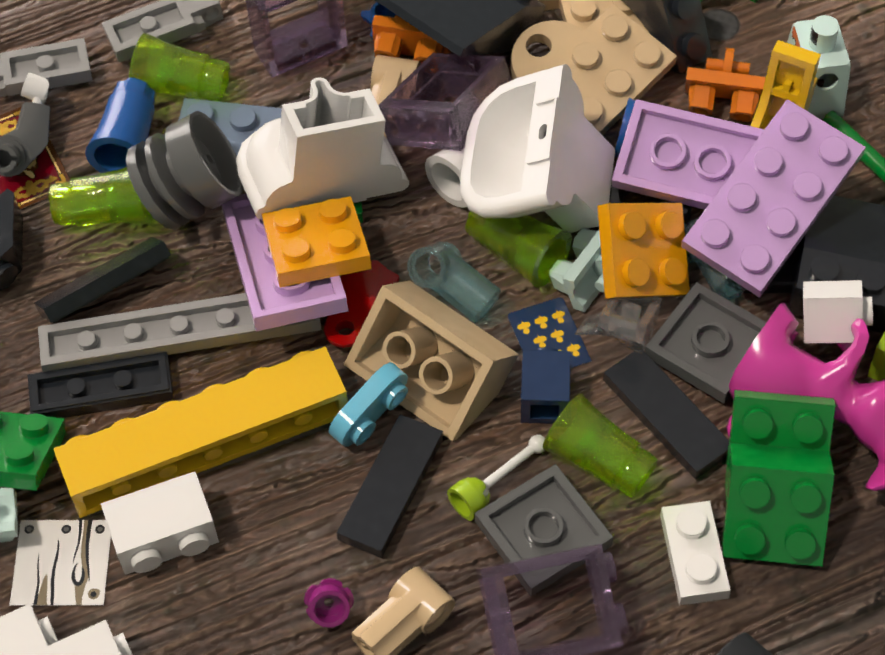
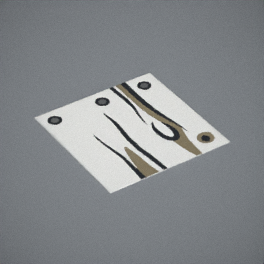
[10,520,111,606]

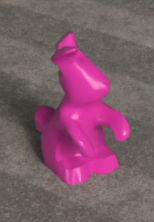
[726,303,885,491]

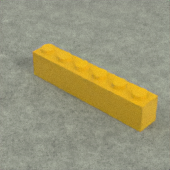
[53,346,348,518]

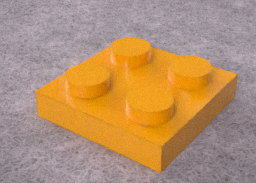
[262,196,372,288]
[597,203,690,299]

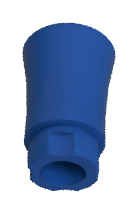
[85,78,156,179]

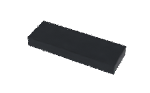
[34,237,171,323]
[603,348,729,480]
[28,352,174,418]
[337,414,444,558]

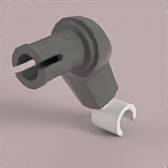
[0,73,51,177]

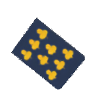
[508,297,592,368]

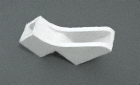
[0,604,132,655]

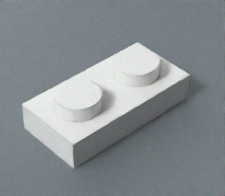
[660,501,731,605]

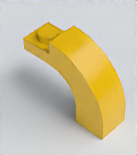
[750,40,821,130]

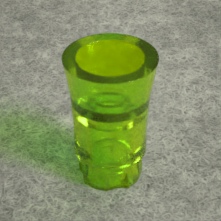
[129,33,230,102]
[49,167,153,227]
[465,211,572,288]
[543,393,658,498]

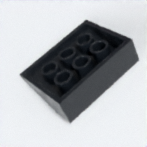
[375,0,546,57]
[788,195,885,333]

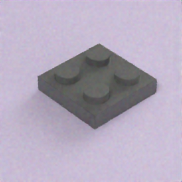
[645,282,767,403]
[475,464,613,597]

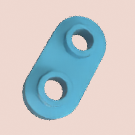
[329,362,408,447]

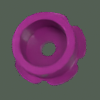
[304,578,354,627]

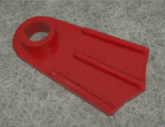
[324,260,399,348]

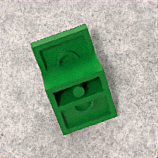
[721,390,836,567]

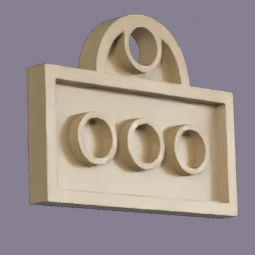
[511,3,677,136]

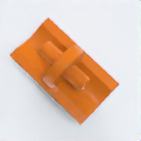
[372,15,451,74]
[685,47,766,122]

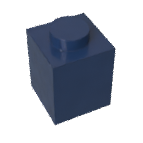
[521,347,571,424]

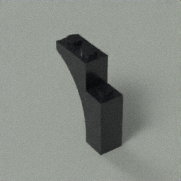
[622,0,713,74]

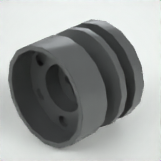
[126,111,244,230]

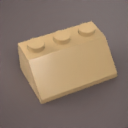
[344,281,519,441]

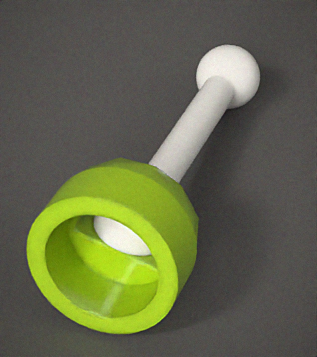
[447,435,547,521]

